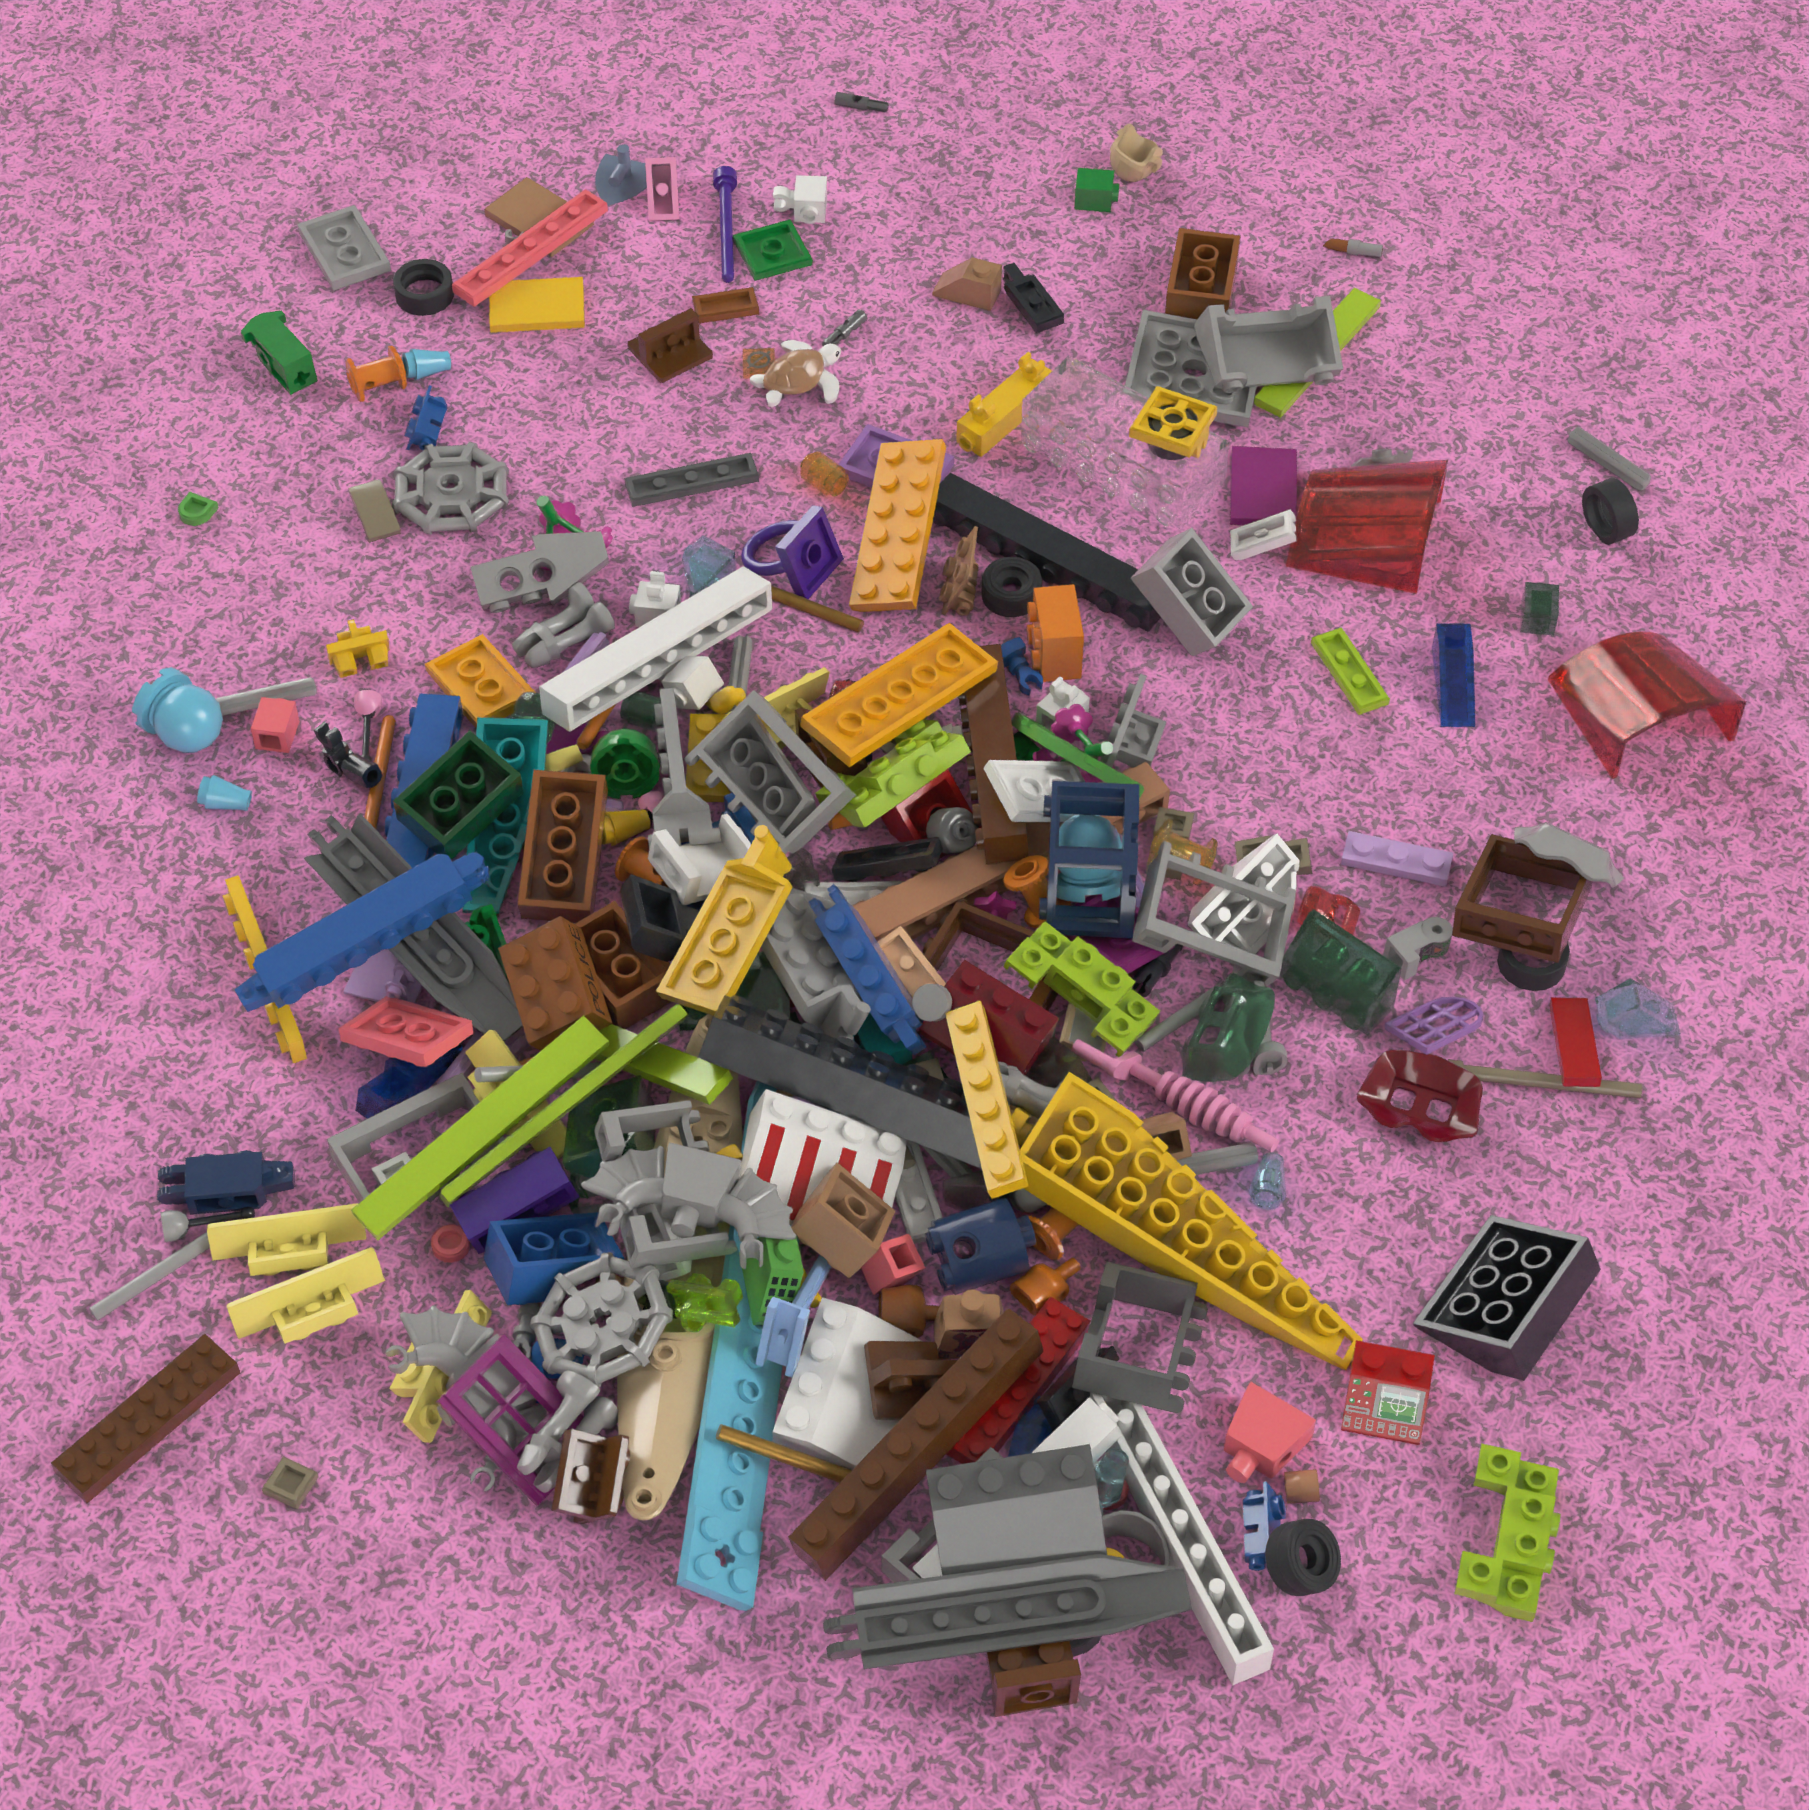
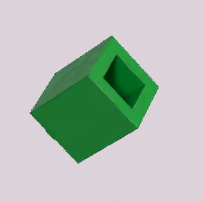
[1074,168,1120,212]

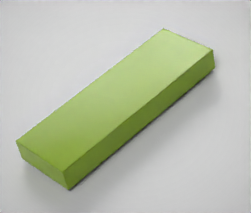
[1311,627,1390,715]

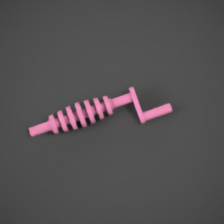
[1071,1039,1279,1153]

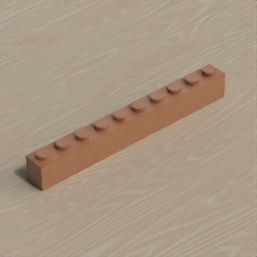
[853,762,1170,942]

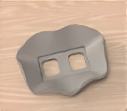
[1514,822,1624,888]

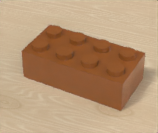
[518,770,608,923]

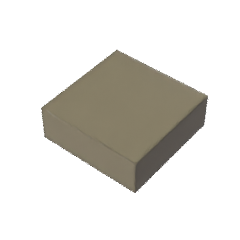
[262,1456,319,1510]

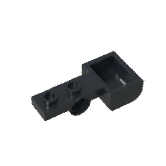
[620,874,760,964]

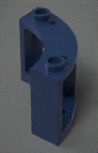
[1039,781,1139,938]

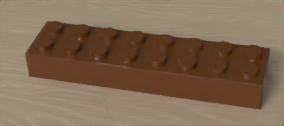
[51,1334,240,1504]

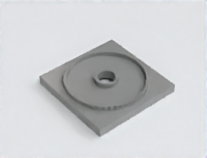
[1121,310,1256,428]

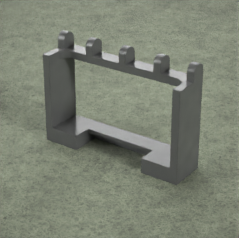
[1072,1261,1208,1413]

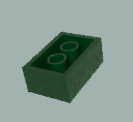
[393,730,523,860]

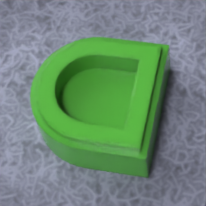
[178,492,219,526]

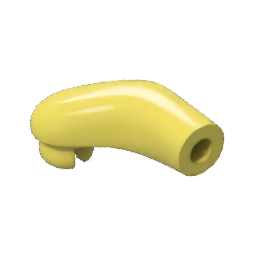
[545,744,584,771]

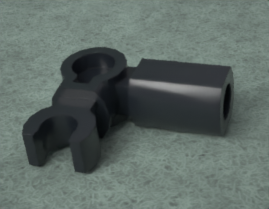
[314,722,383,788]

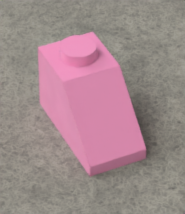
[645,157,680,221]

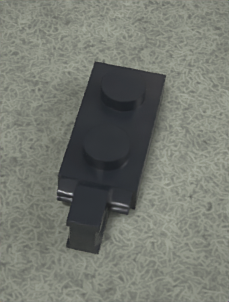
[1002,262,1064,334]
[1037,1346,1120,1432]

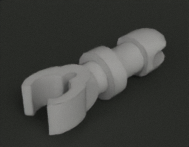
[512,1303,539,1361]

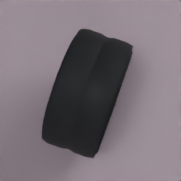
[981,557,1042,617]
[1265,1519,1341,1596]

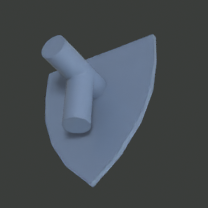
[595,144,647,206]

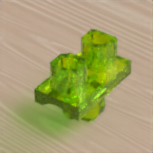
[666,1273,743,1333]

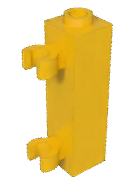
[956,352,1056,457]

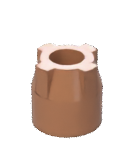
[1284,1469,1320,1504]

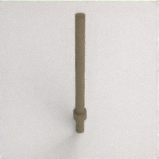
[1448,1059,1642,1099]

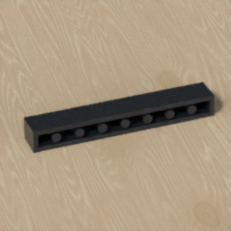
[933,473,1161,632]

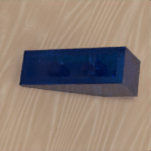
[1432,623,1475,727]

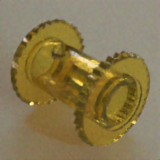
[1148,819,1218,885]

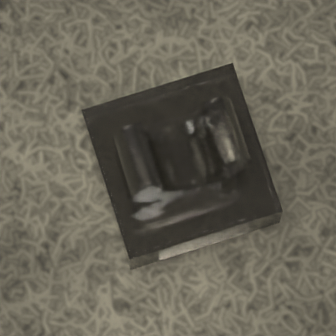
[783,847,820,892]

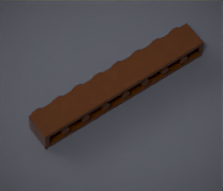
[958,644,1029,864]
[788,1307,1044,1581]

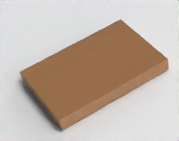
[484,177,594,257]

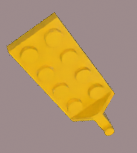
[656,825,793,1016]

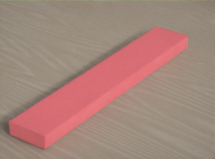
[452,189,608,307]

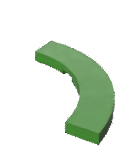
[1011,712,1145,799]

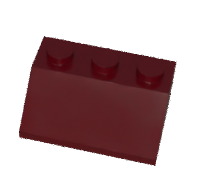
[918,959,1059,1075]

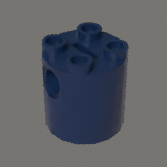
[925,1198,1036,1295]

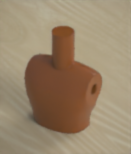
[878,1284,940,1338]

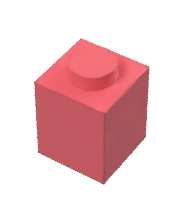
[251,697,300,753]
[861,1233,925,1295]

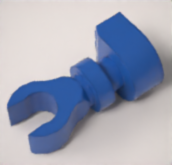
[1001,637,1043,696]

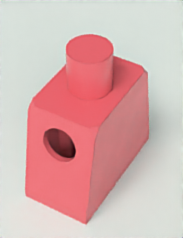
[1224,1382,1316,1483]

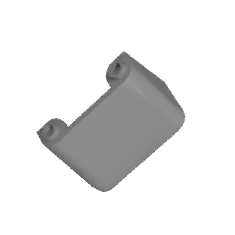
[1194,296,1343,393]

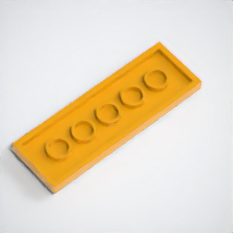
[849,439,946,612]
[800,623,998,767]

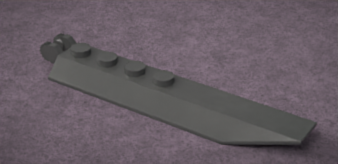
[304,813,523,1042]
[823,1554,1192,1670]

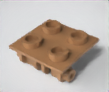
[939,526,979,616]

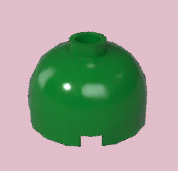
[590,728,660,799]

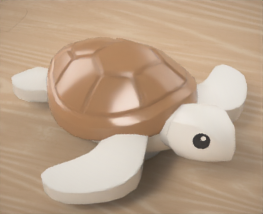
[750,340,841,407]

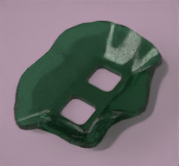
[1181,973,1275,1082]

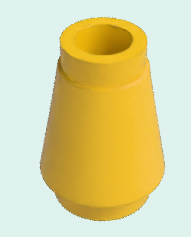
[602,809,650,846]

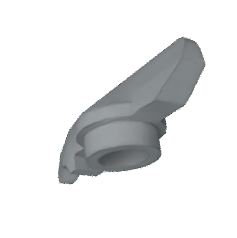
[1351,449,1413,472]

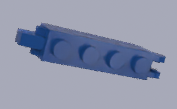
[809,884,926,1055]

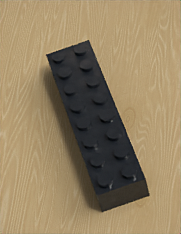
[698,995,982,1169]

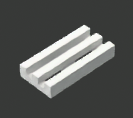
[1230,509,1296,560]

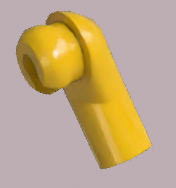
[704,686,746,714]

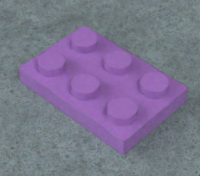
[837,424,954,488]

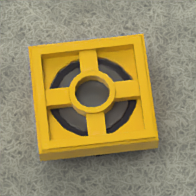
[1129,386,1218,460]

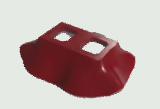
[1357,1049,1483,1142]

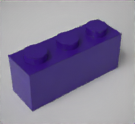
[450,1147,580,1254]

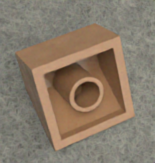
[791,1163,895,1278]

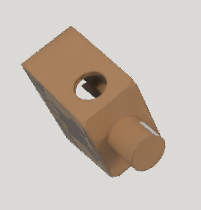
[933,1289,1004,1359]

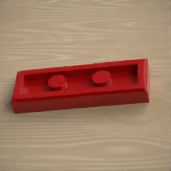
[1549,997,1602,1087]

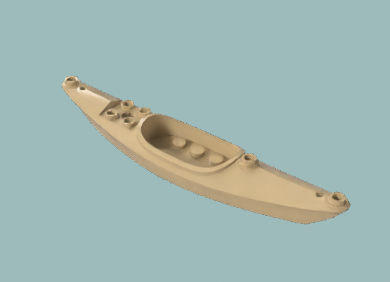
[617,1014,743,1521]

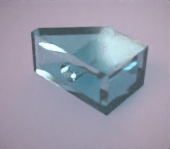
[682,535,736,598]
[1595,978,1681,1040]

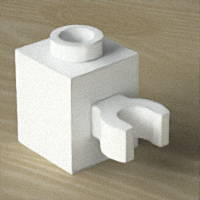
[773,175,827,224]
[629,571,681,627]
[658,656,724,710]
[1036,676,1090,731]

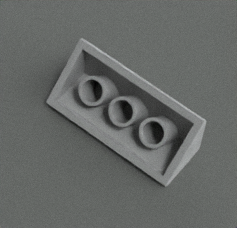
[713,715,816,845]

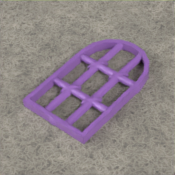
[1385,997,1483,1055]

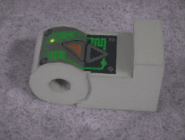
[1383,917,1453,981]

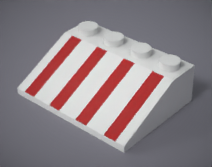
[739,1089,907,1242]

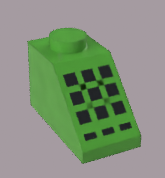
[739,1236,804,1326]

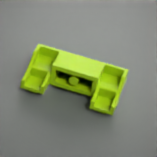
[815,719,971,828]
[1003,921,1160,1057]
[1454,1443,1561,1622]

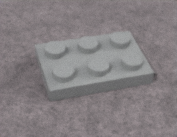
[297,205,391,291]

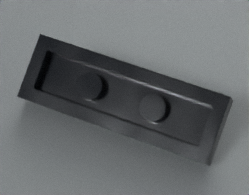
[831,837,943,882]

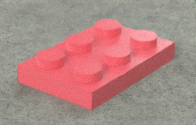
[338,996,474,1067]

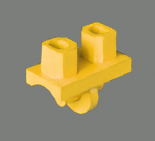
[326,619,390,678]

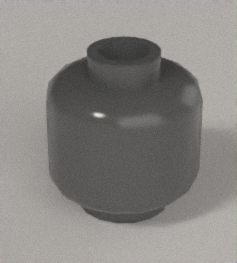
[926,807,979,854]

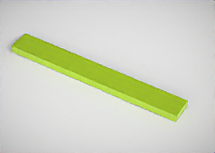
[440,1004,688,1207]
[351,1015,609,1241]

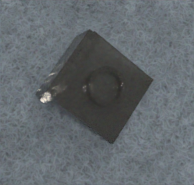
[1025,1036,1092,1088]

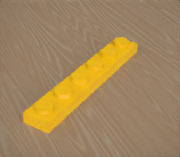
[222,875,307,1063]
[945,1001,1028,1199]

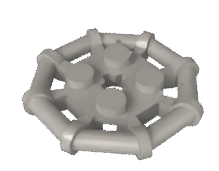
[392,442,509,535]
[530,1252,673,1388]

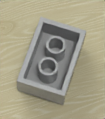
[1131,528,1253,656]

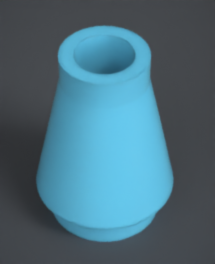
[402,349,451,381]
[197,775,252,811]

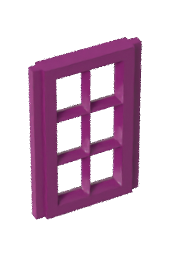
[436,1334,603,1506]

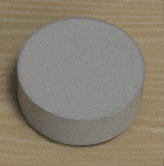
[912,984,952,1022]

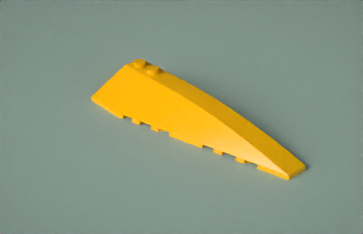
[1020,1072,1363,1371]

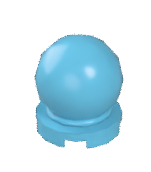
[132,667,223,753]
[1056,815,1122,902]

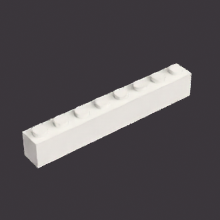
[539,566,772,732]
[1090,1392,1274,1685]

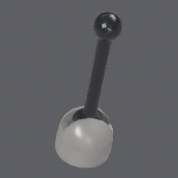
[160,1206,255,1242]

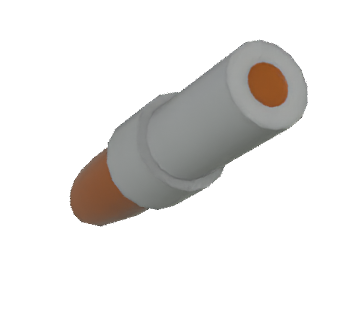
[1323,238,1383,257]

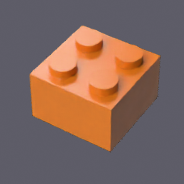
[1026,584,1084,682]

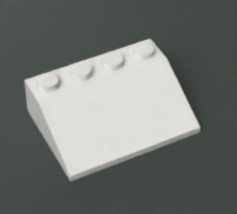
[772,1298,922,1470]

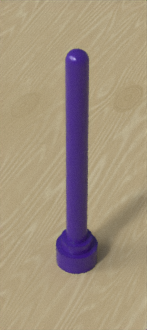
[713,166,737,283]

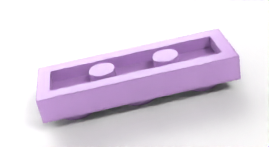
[1341,831,1453,887]

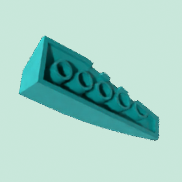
[463,717,548,914]

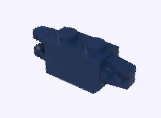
[157,1150,295,1215]

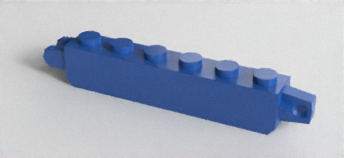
[235,852,490,1012]

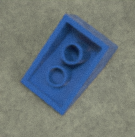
[484,1212,624,1305]

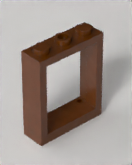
[1452,834,1593,963]
[922,900,1058,1011]

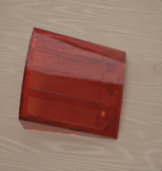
[1286,459,1449,594]
[1548,631,1747,779]

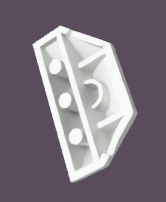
[1188,834,1300,954]

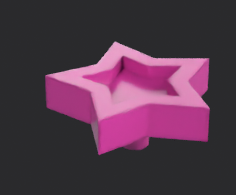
[974,891,1017,920]

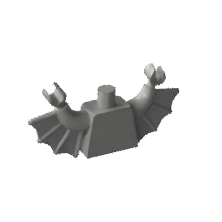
[581,1142,796,1269]
[385,1306,547,1492]

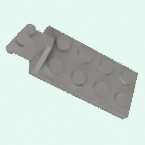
[648,688,721,849]
[761,894,871,1040]

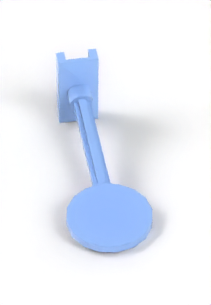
[755,1254,831,1378]

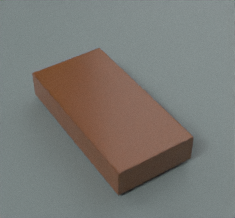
[692,287,760,324]

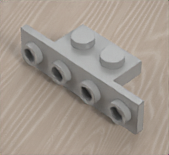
[1100,674,1166,767]

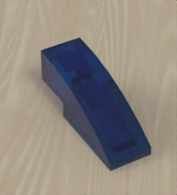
[355,1044,463,1119]

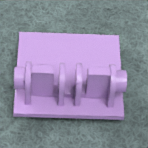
[343,949,423,1003]

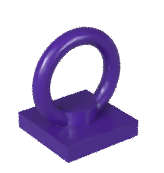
[741,505,844,599]

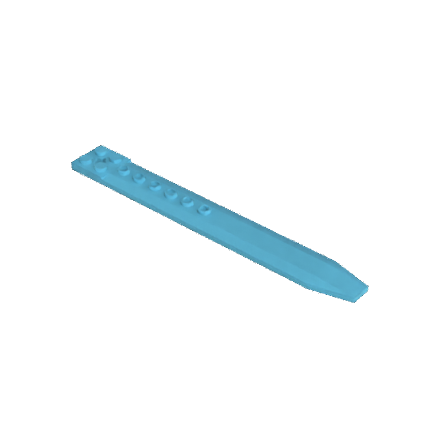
[676,1081,799,1611]

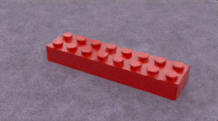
[947,1297,1091,1464]

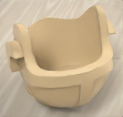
[1110,123,1163,182]

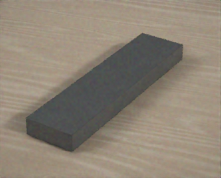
[624,453,759,507]

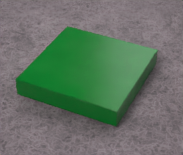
[733,219,813,281]

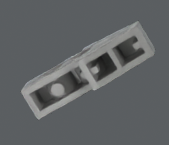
[470,531,609,613]

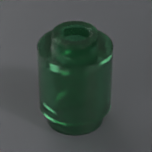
[620,691,663,732]

